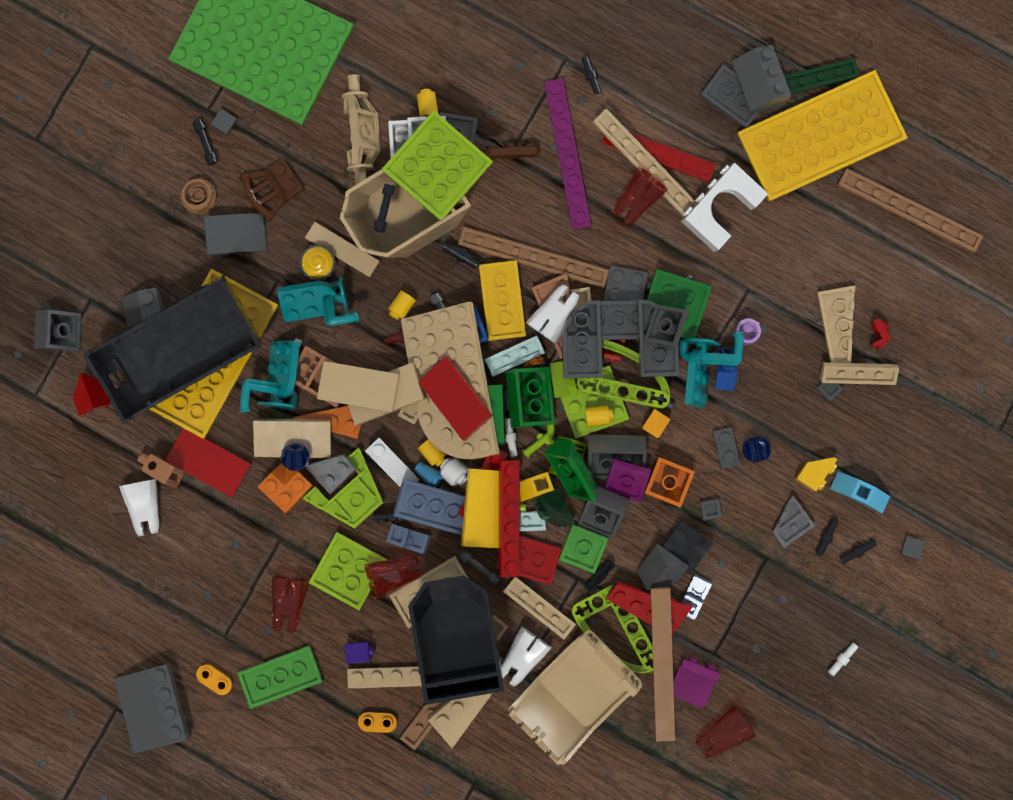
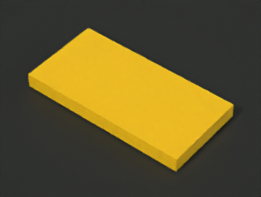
[479,260,526,341]
[461,468,499,548]

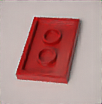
[495,536,562,585]

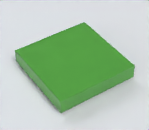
[559,524,609,574]

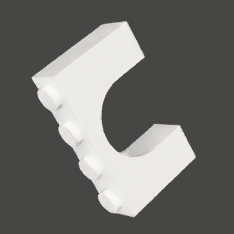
[681,163,768,252]

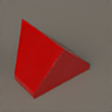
[73,372,112,416]

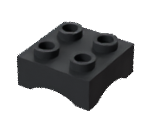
[662,520,713,574]

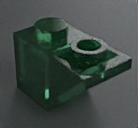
[532,488,575,529]

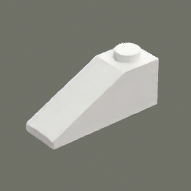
[365,438,420,487]

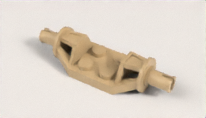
[342,74,381,185]

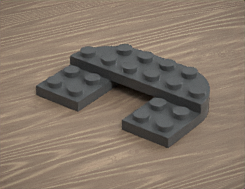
[561,300,679,379]

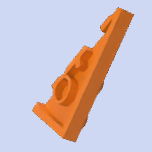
[293,406,362,439]

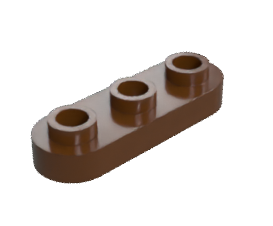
[482,144,539,159]

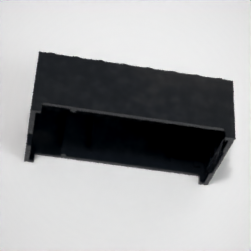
[83,274,262,424]

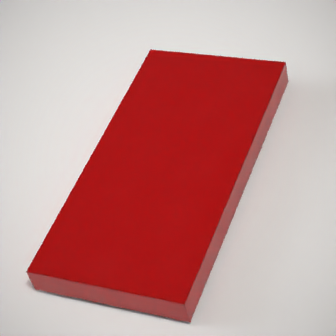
[418,356,493,441]
[165,428,252,498]

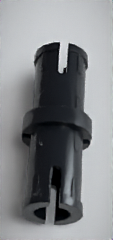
[442,240,481,270]

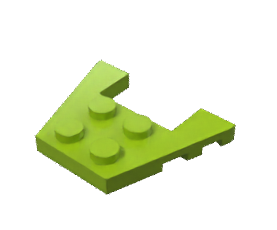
[303,448,383,529]

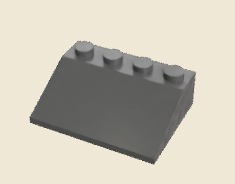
[114,663,190,754]

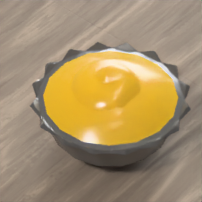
[299,244,336,281]

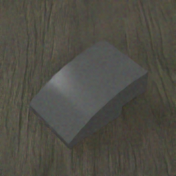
[204,214,268,257]

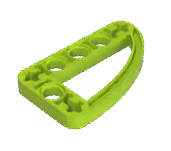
[577,340,670,409]
[572,584,653,673]

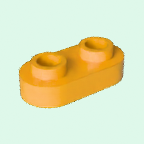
[196,664,233,695]
[358,712,397,733]

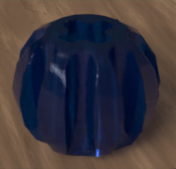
[742,436,771,462]
[280,443,310,471]

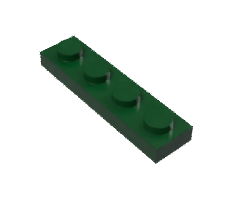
[784,58,859,95]

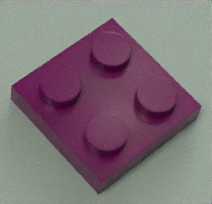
[605,459,651,502]

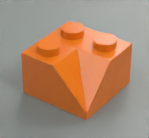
[644,457,695,508]
[258,460,314,514]

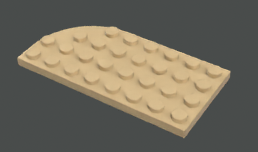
[401,302,499,459]

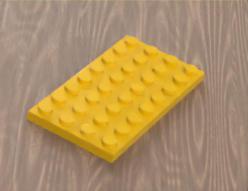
[737,70,908,202]
[150,269,279,439]

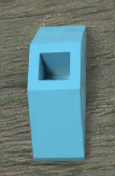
[830,472,890,514]

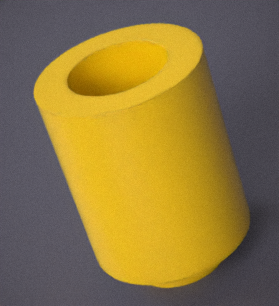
[417,89,438,117]
[388,290,416,321]
[585,405,614,427]
[418,439,447,467]

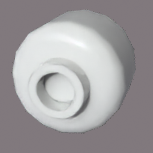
[440,457,468,486]

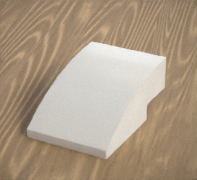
[388,116,446,158]

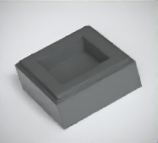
[211,109,238,135]
[816,383,844,402]
[699,499,722,521]
[900,536,925,560]

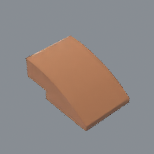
[295,346,339,408]

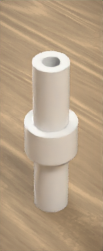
[504,418,518,457]
[828,642,859,677]

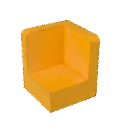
[641,409,671,438]

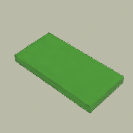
[237,645,323,709]

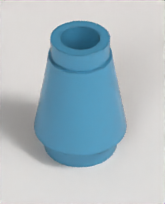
[414,462,443,488]

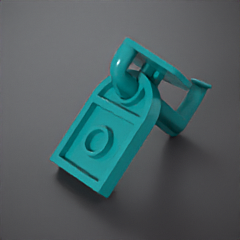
[277,277,359,326]
[679,332,744,409]
[239,341,300,413]

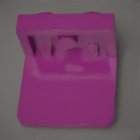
[673,657,720,708]

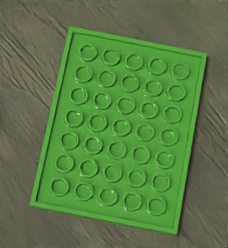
[168,0,354,126]

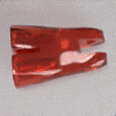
[613,167,668,225]
[364,556,423,600]
[272,576,309,633]
[696,705,756,758]

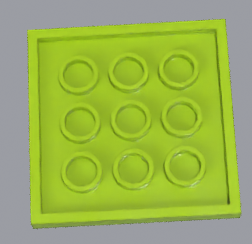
[382,110,493,222]

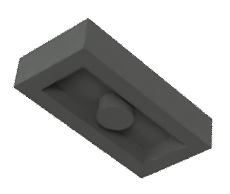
[713,427,741,469]

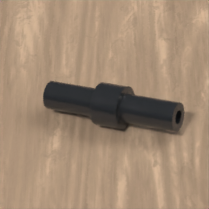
[581,57,601,95]
[815,519,839,557]
[840,539,877,564]

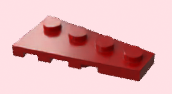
[606,581,693,635]

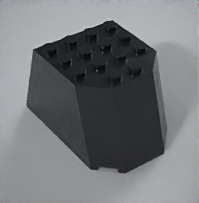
[408,575,504,705]

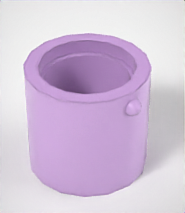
[734,318,761,345]

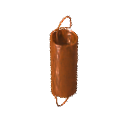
[523,356,545,368]

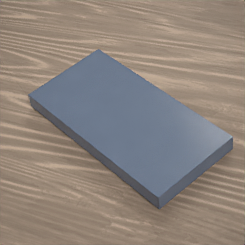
[392,479,465,535]

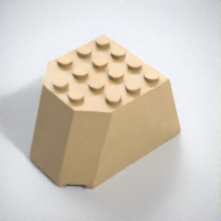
[340,169,471,258]

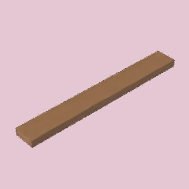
[837,168,983,253]
[458,227,609,289]
[650,587,675,742]
[399,615,509,750]

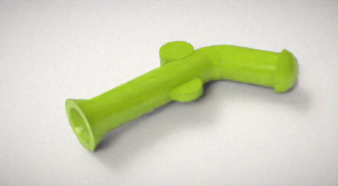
[521,424,555,459]

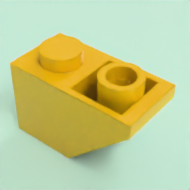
[795,457,837,492]
[519,472,554,503]

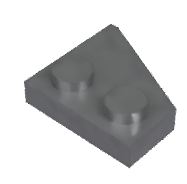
[305,454,358,494]
[772,496,815,548]

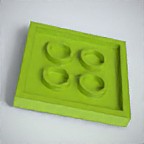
[560,365,629,439]
[309,532,388,611]

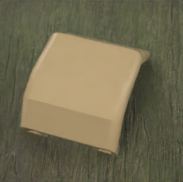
[508,630,642,765]

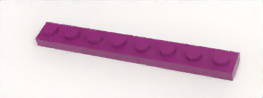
[544,78,591,231]

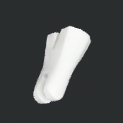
[526,284,579,344]
[119,479,159,537]
[501,626,552,687]

